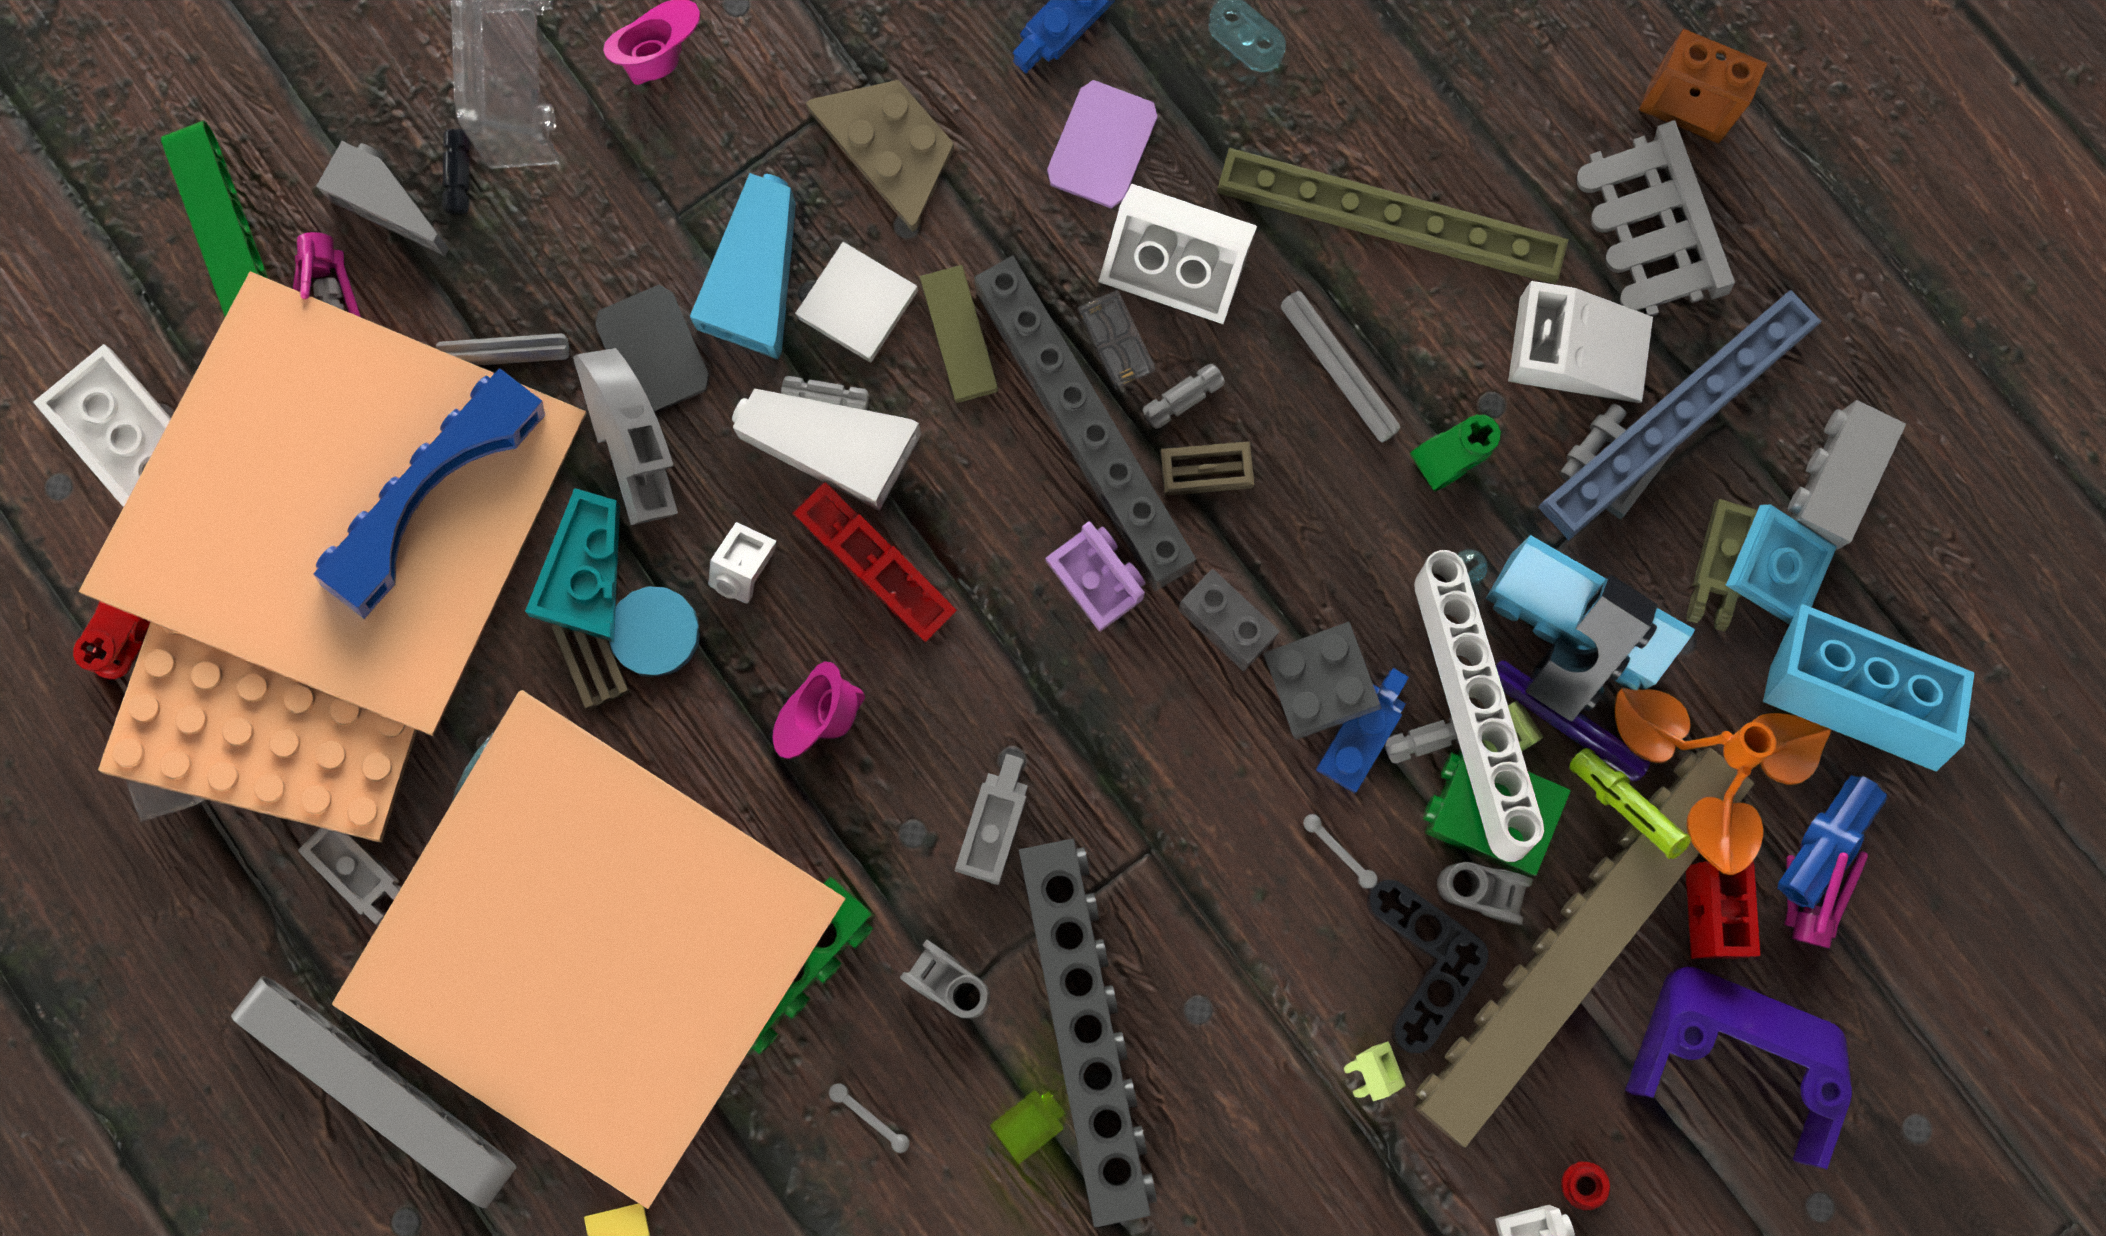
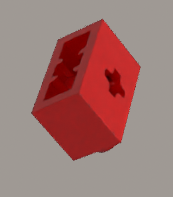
[1686,861,1760,959]

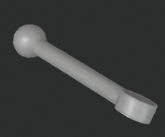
[1303,814,1378,889]
[829,1083,910,1153]

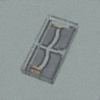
[1078,290,1155,389]

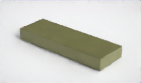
[920,265,998,403]

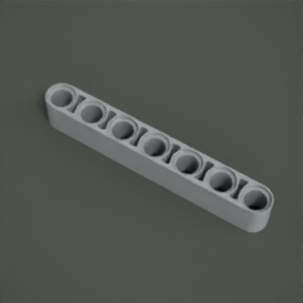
[231,976,516,1208]

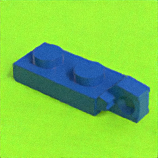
[1013,0,1115,74]
[1315,668,1409,794]

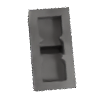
[1178,568,1280,672]

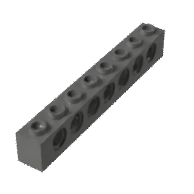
[974,255,1196,592]
[1019,838,1157,1228]

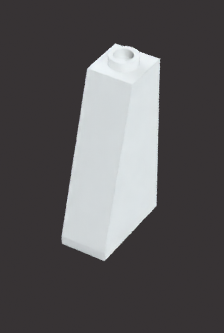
[732,388,921,511]

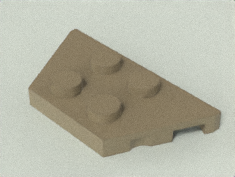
[806,80,954,232]

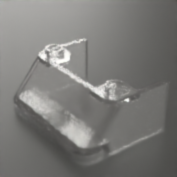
[451,0,559,169]

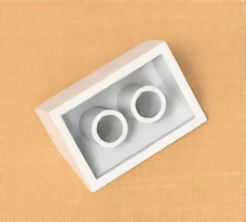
[1099,184,1257,324]

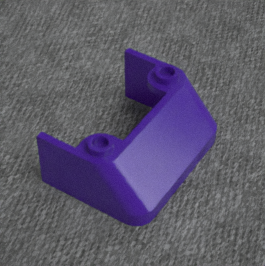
[1625,967,1852,1170]

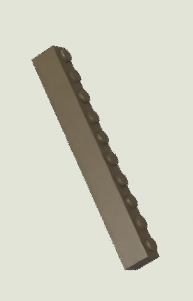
[1413,747,1755,1148]

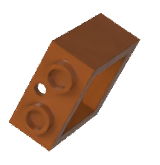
[1638,28,1767,144]

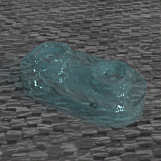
[1209,0,1286,72]

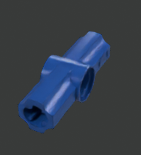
[1777,775,1887,909]

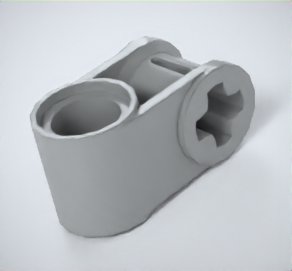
[1437,862,1533,925]
[900,939,990,1018]

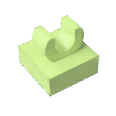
[1344,1041,1406,1101]

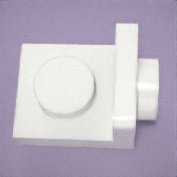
[708,522,776,603]

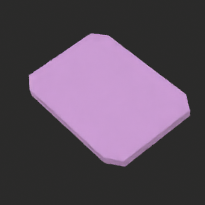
[1047,80,1157,209]

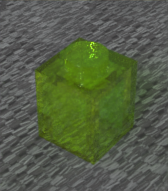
[990,1088,1066,1164]

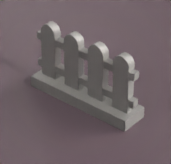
[1577,120,1735,316]

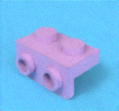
[1046,521,1146,632]

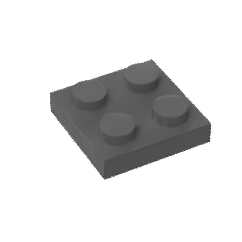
[1264,622,1382,740]

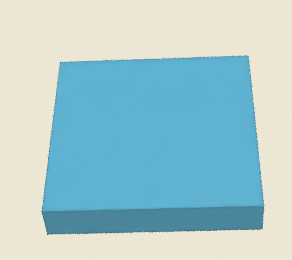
[1726,504,1837,625]

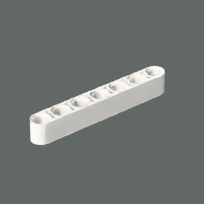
[1414,550,1544,862]

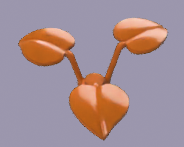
[1615,688,1831,875]

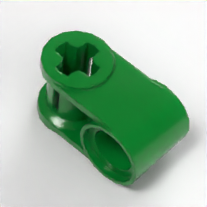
[1410,415,1501,492]

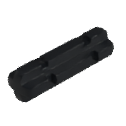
[442,129,470,215]

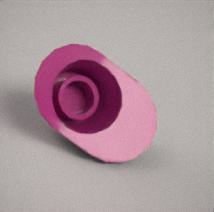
[603,0,700,85]
[772,661,865,759]

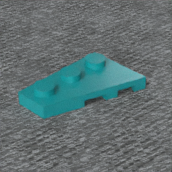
[525,488,620,642]

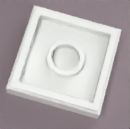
[795,242,918,363]

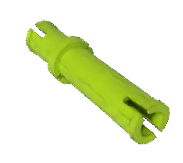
[1569,748,1691,859]

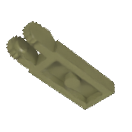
[1686,499,1758,631]

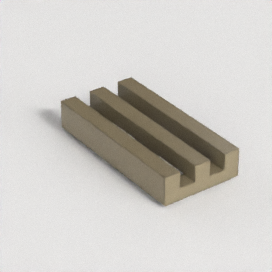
[1160,441,1254,496]
[552,625,630,711]

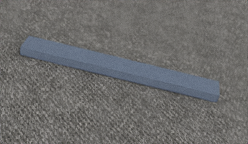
[1538,290,1822,540]

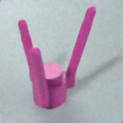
[292,232,361,317]
[1784,851,1868,948]

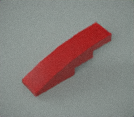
[792,482,957,642]

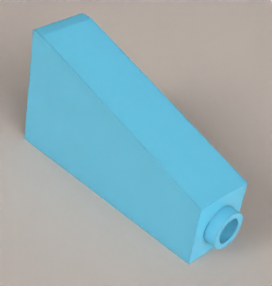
[690,173,796,360]

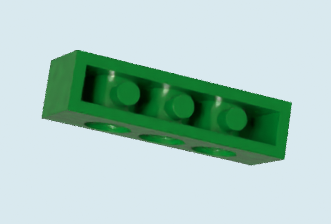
[746,876,875,1056]

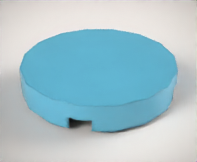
[609,586,700,677]

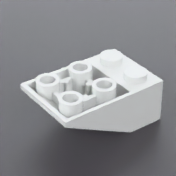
[1508,281,1653,403]

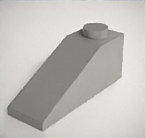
[316,141,449,256]

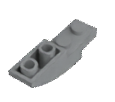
[573,348,678,525]

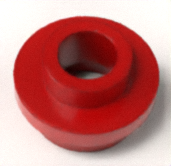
[1561,1161,1610,1210]

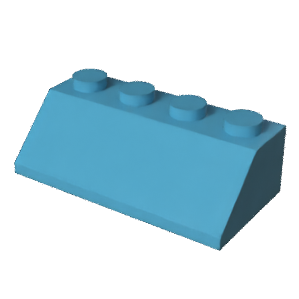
[1485,535,1695,690]
[1763,604,1974,772]

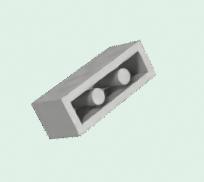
[1788,400,1906,551]

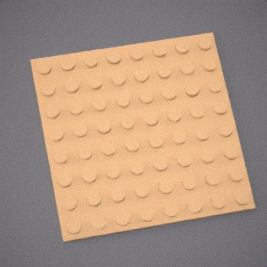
[79,271,586,736]
[332,690,846,1209]

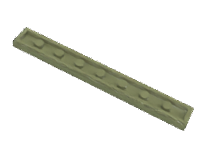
[1217,148,1569,285]

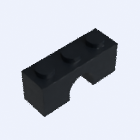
[1525,574,1658,722]

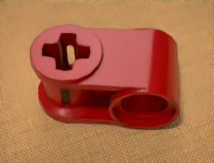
[73,602,150,680]

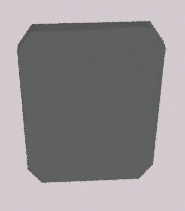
[595,284,710,413]

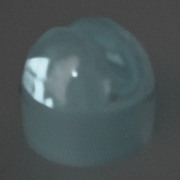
[1457,549,1488,586]

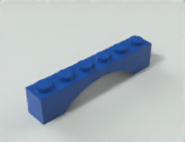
[313,368,545,619]

